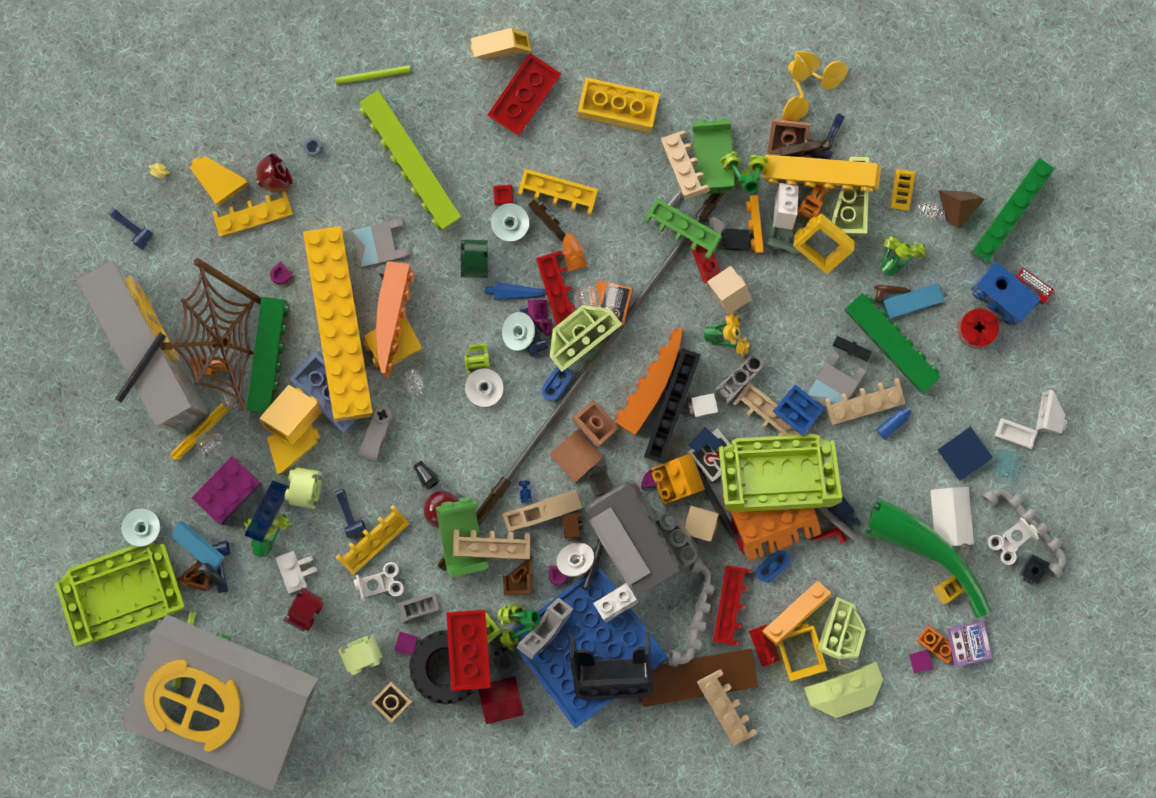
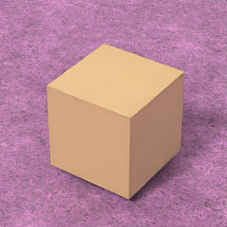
[707,266,752,315]
[684,506,719,542]
[371,681,414,723]

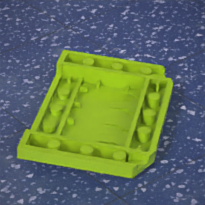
[719,434,842,512]
[55,543,186,648]

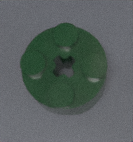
[460,240,488,278]

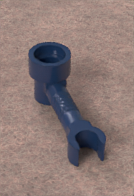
[810,113,845,160]
[108,207,153,250]
[520,305,549,358]
[335,489,367,538]
[212,540,230,593]

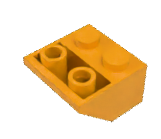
[651,453,705,505]

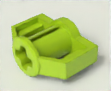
[464,343,490,374]

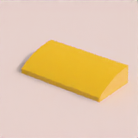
[577,77,660,133]

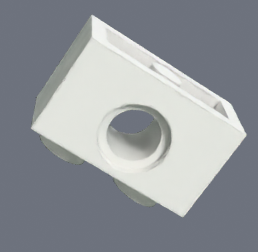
[773,183,799,230]
[593,583,639,622]

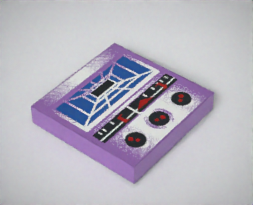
[947,620,992,667]

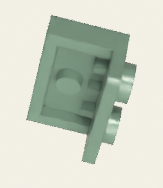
[767,220,808,255]

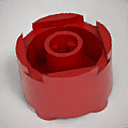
[957,308,999,348]

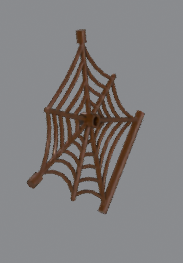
[160,258,262,411]

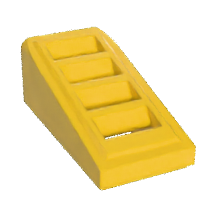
[890,169,916,211]
[933,575,965,604]

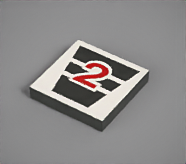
[688,428,730,482]

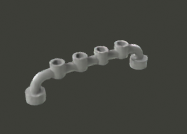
[982,489,1066,579]
[667,557,715,667]

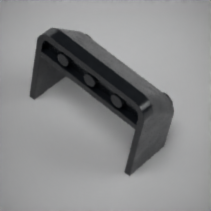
[570,632,653,700]

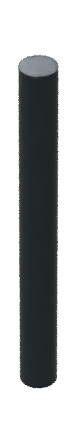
[115,332,167,403]
[697,467,737,537]

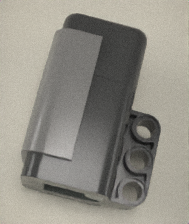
[586,480,700,596]

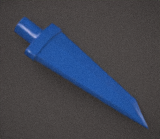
[485,282,546,300]

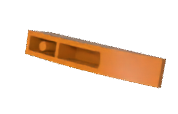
[376,261,414,379]
[615,327,683,436]

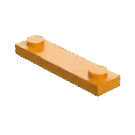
[763,581,832,646]

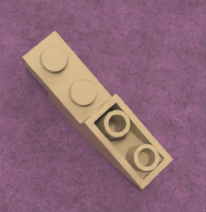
[502,489,583,532]

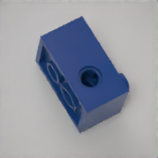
[971,262,1041,326]

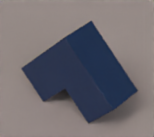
[689,427,723,453]

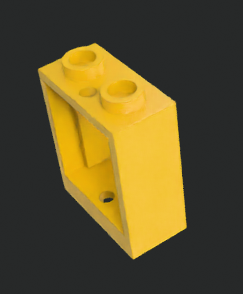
[794,213,855,274]
[778,623,827,681]

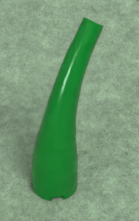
[864,499,992,618]

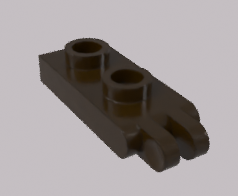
[778,139,833,157]
[528,200,566,243]

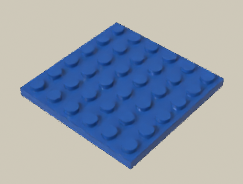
[513,566,668,729]

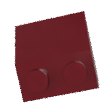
[478,676,524,725]

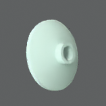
[491,203,529,242]
[502,312,535,351]
[121,509,160,547]

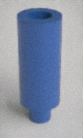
[876,408,911,440]

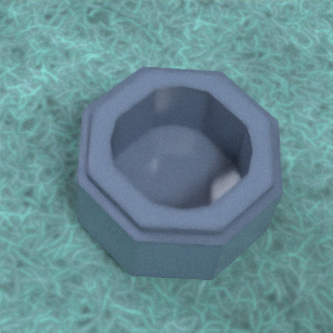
[303,137,323,157]

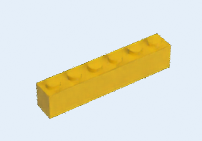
[762,155,881,192]

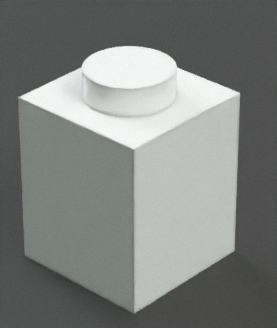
[688,393,718,418]

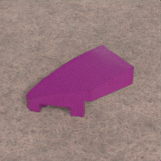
[528,299,552,336]

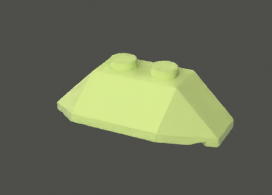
[550,305,622,371]
[817,597,866,659]
[804,662,883,718]

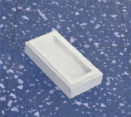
[995,418,1038,449]

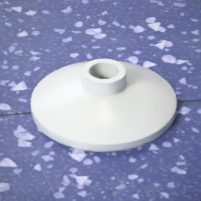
[465,368,503,407]
[557,543,594,577]

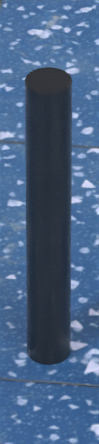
[582,539,604,591]

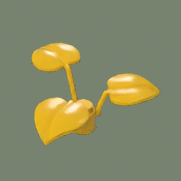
[781,51,849,122]

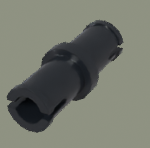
[832,335,872,362]

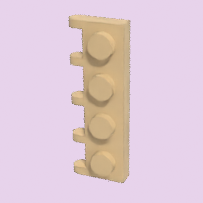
[661,131,710,200]
[825,378,905,425]
[732,382,809,436]
[453,529,530,560]
[697,670,757,746]

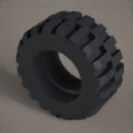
[409,630,476,705]

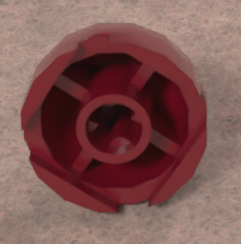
[256,153,293,193]
[423,491,459,528]

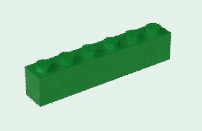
[970,158,1055,264]
[844,293,941,394]
[246,297,289,413]

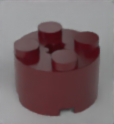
[283,587,324,632]

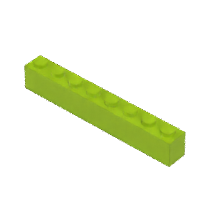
[359,90,462,231]

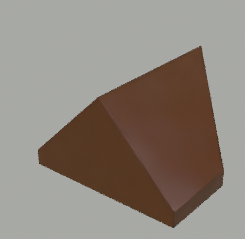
[938,190,984,229]
[503,555,534,595]
[177,559,212,591]

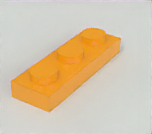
[746,195,764,255]

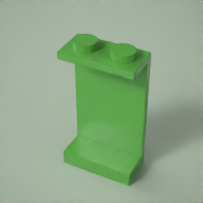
[692,118,736,194]
[436,497,489,578]

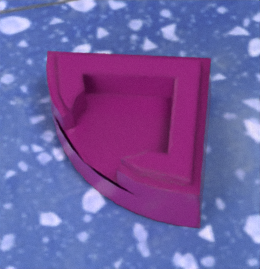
[641,468,660,489]

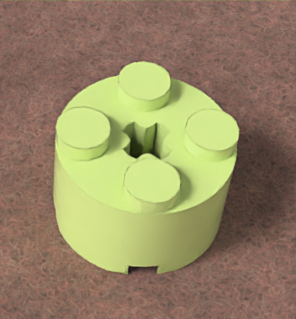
[285,467,322,509]
[338,635,383,675]

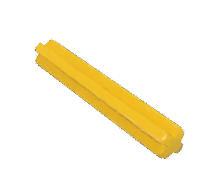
[170,402,230,461]

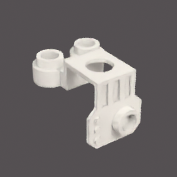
[987,517,1039,565]
[354,562,404,601]

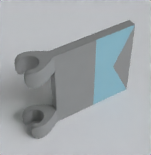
[352,218,411,268]
[808,352,866,407]

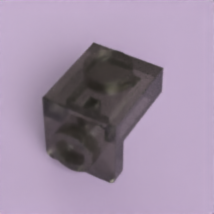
[587,465,613,498]

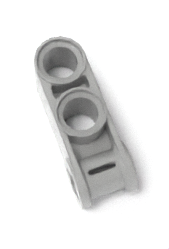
[715,355,763,404]
[358,406,393,463]

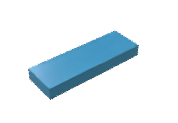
[883,283,944,319]
[171,520,224,571]

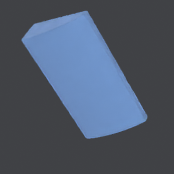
[290,351,372,433]

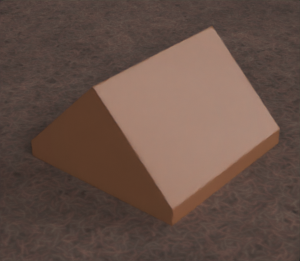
[767,119,811,157]
[572,400,619,448]
[549,429,603,483]

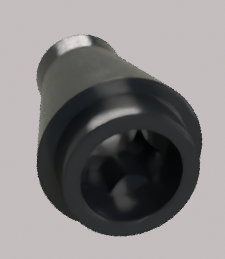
[413,461,440,490]

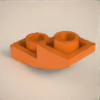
[916,625,953,665]

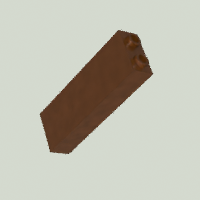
[638,648,758,707]

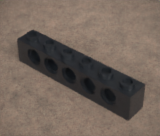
[643,348,701,464]

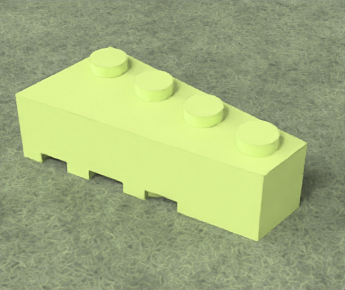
[832,157,870,236]

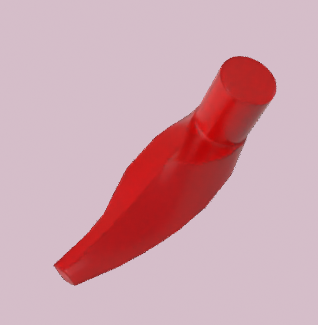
[810,527,847,544]

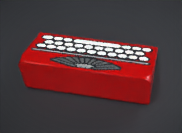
[1016,267,1054,305]

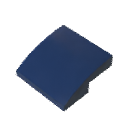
[937,426,993,481]

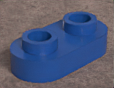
[541,367,573,402]
[756,550,791,582]

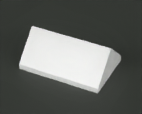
[930,487,974,546]

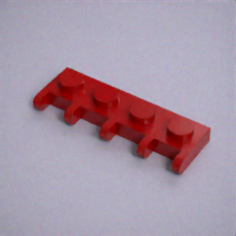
[535,251,578,326]
[713,565,752,646]

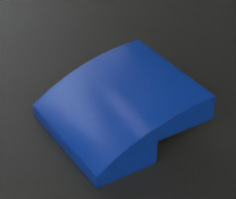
[773,384,825,436]

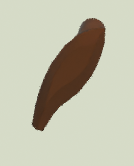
[874,285,911,301]

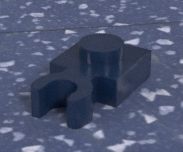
[827,496,861,530]

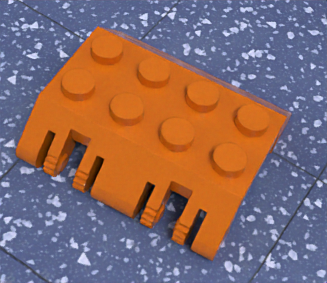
[721,495,821,562]

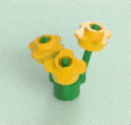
[704,312,751,358]

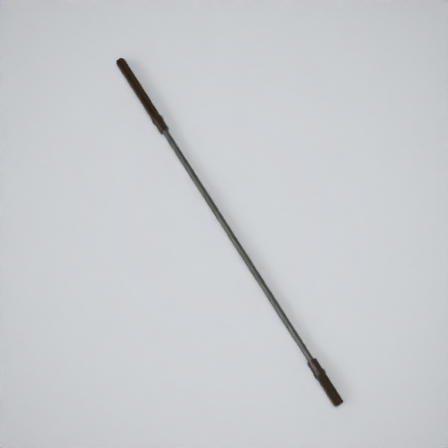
[437,174,737,571]

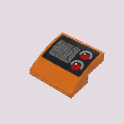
[591,281,633,326]

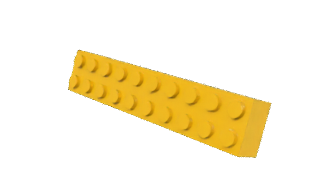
[303,226,373,423]

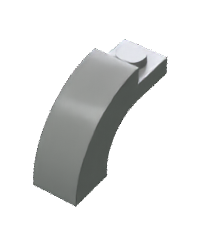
[517,598,573,659]

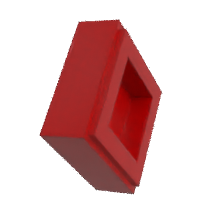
[493,184,513,205]

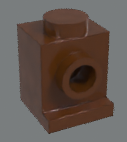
[562,513,583,542]

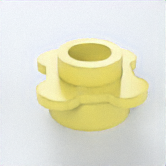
[149,163,170,179]

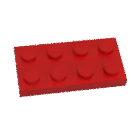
[487,53,561,137]
[446,609,491,691]

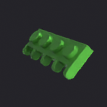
[644,198,723,259]

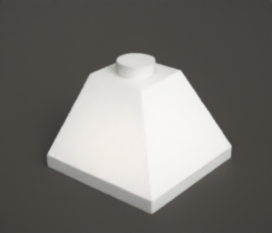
[1036,390,1067,434]

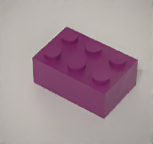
[192,456,262,525]

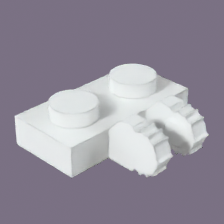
[275,551,317,594]

